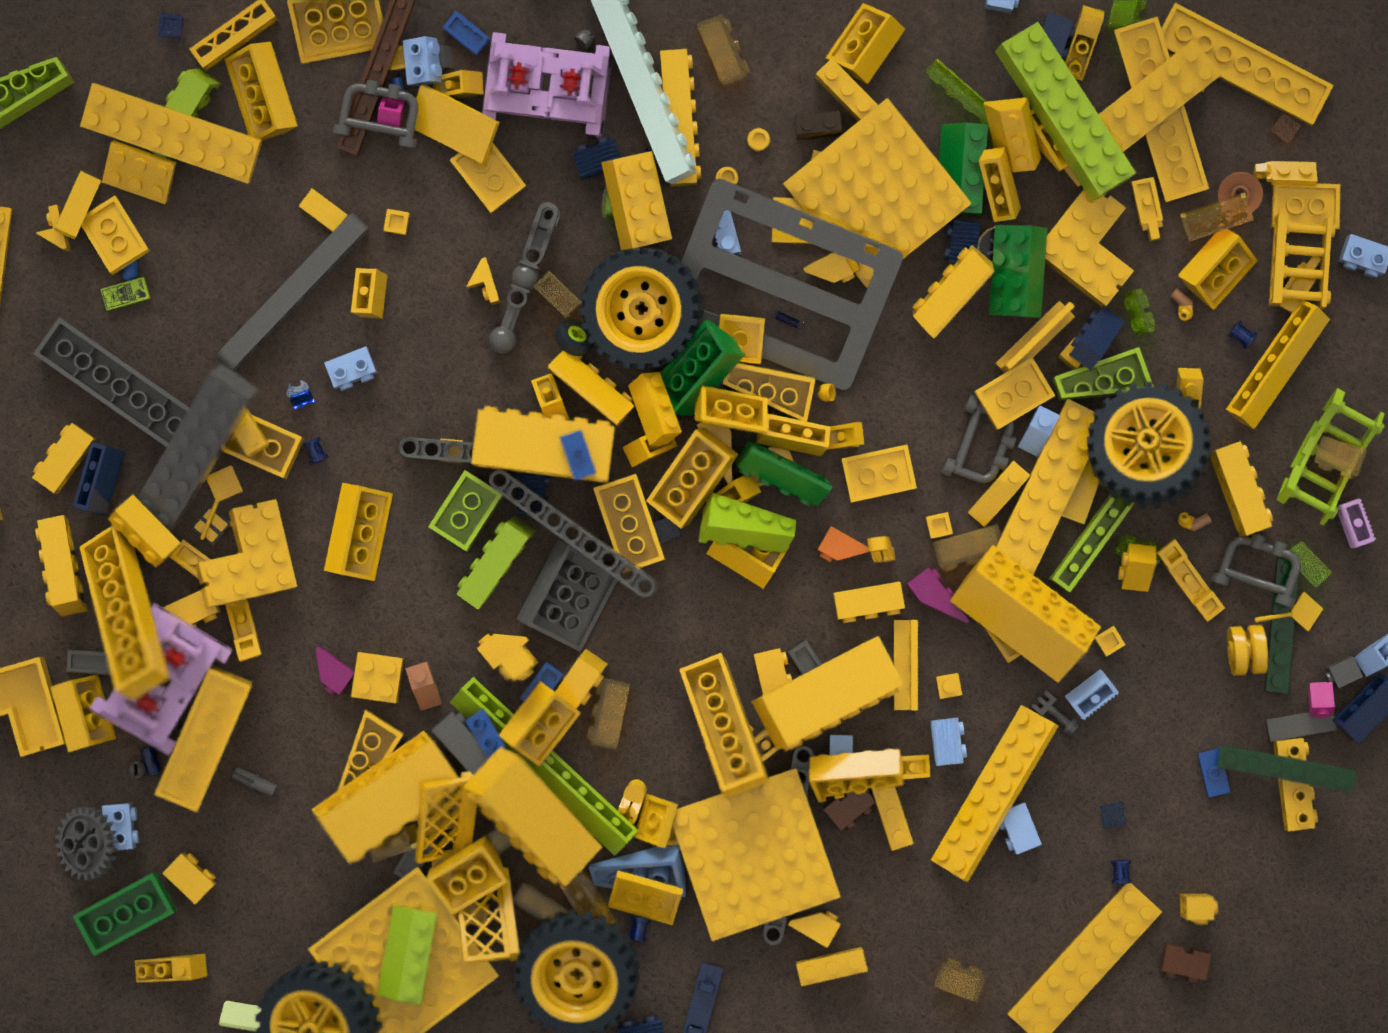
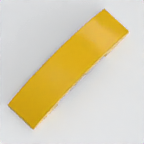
[1157,539,1225,622]
[225,599,262,662]

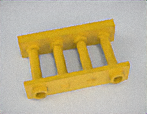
[1269,214,1335,310]

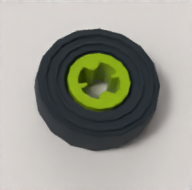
[555,319,594,356]

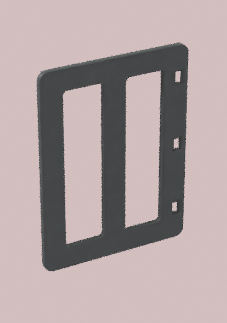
[665,179,903,390]

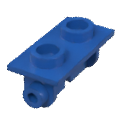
[466,709,506,759]

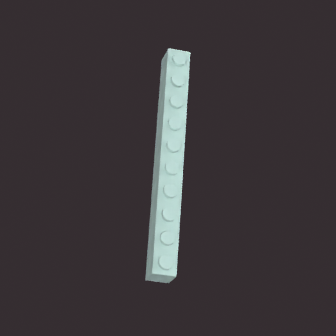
[591,0,696,184]

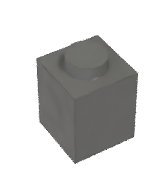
[1325,656,1363,688]

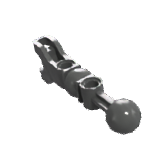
[488,202,561,355]

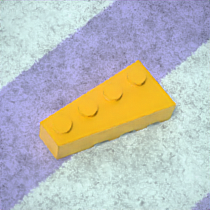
[35,515,88,617]
[555,649,608,742]
[337,709,404,791]
[809,749,904,803]

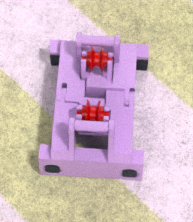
[482,32,613,140]
[90,603,233,756]

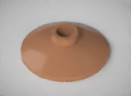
[1218,172,1263,216]

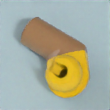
[1170,288,1193,321]
[1178,512,1212,531]

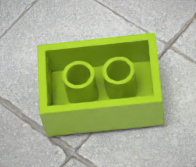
[428,470,503,552]

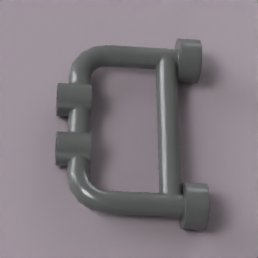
[332,80,418,149]
[941,394,1016,484]
[1210,534,1301,608]

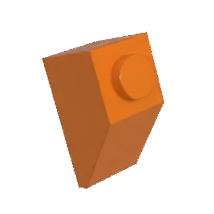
[817,526,869,563]

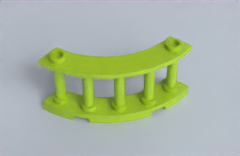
[1276,388,1385,526]

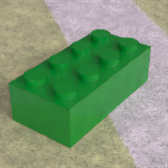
[989,225,1047,318]
[72,871,178,956]

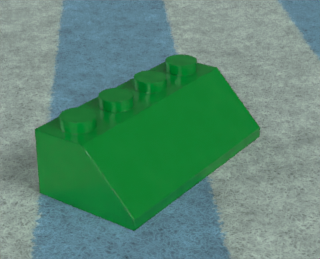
[939,123,988,217]
[660,320,745,416]
[735,439,832,506]

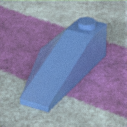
[589,845,686,897]

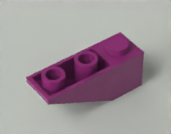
[906,568,969,623]

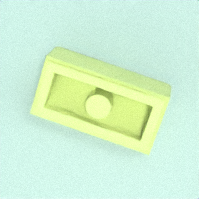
[219,1001,262,1032]

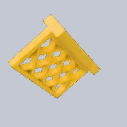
[995,301,1075,373]
[415,771,477,863]
[458,868,519,964]

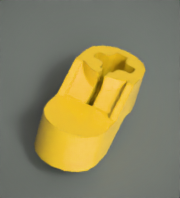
[867,536,895,563]
[618,779,647,825]

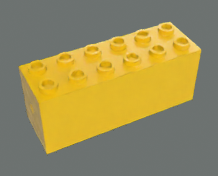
[472,406,615,483]
[950,545,1101,682]
[752,636,904,751]
[155,664,252,812]
[312,731,459,863]
[463,747,602,887]

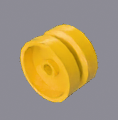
[1227,625,1268,676]

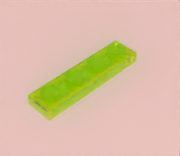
[925,59,989,127]

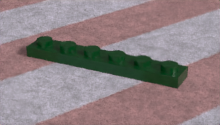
[1264,557,1299,693]
[1217,744,1357,793]

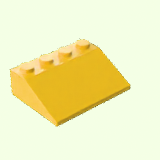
[287,0,384,64]

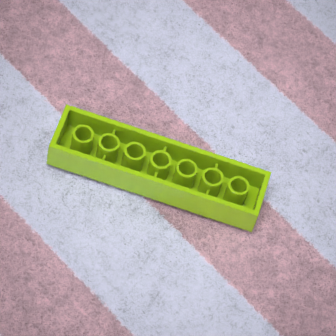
[995,22,1136,202]

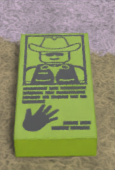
[101,277,151,311]

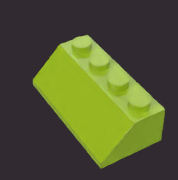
[377,905,438,1005]

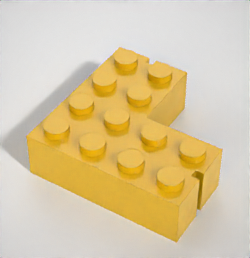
[1045,189,1134,307]
[195,499,297,609]
[0,657,65,757]

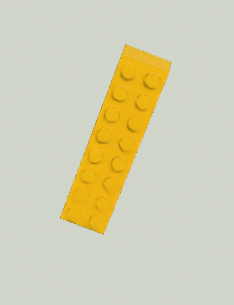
[79,526,169,701]

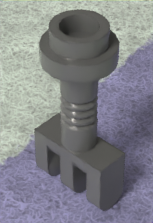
[1030,690,1080,735]

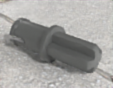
[232,767,277,797]

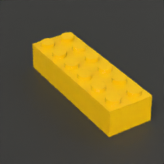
[679,653,770,798]

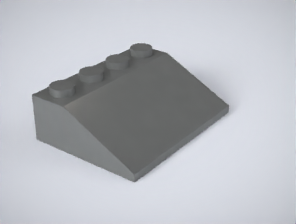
[517,540,618,652]

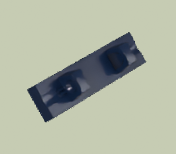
[683,962,723,1033]

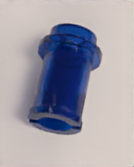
[140,746,162,776]

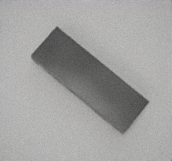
[1265,712,1337,742]

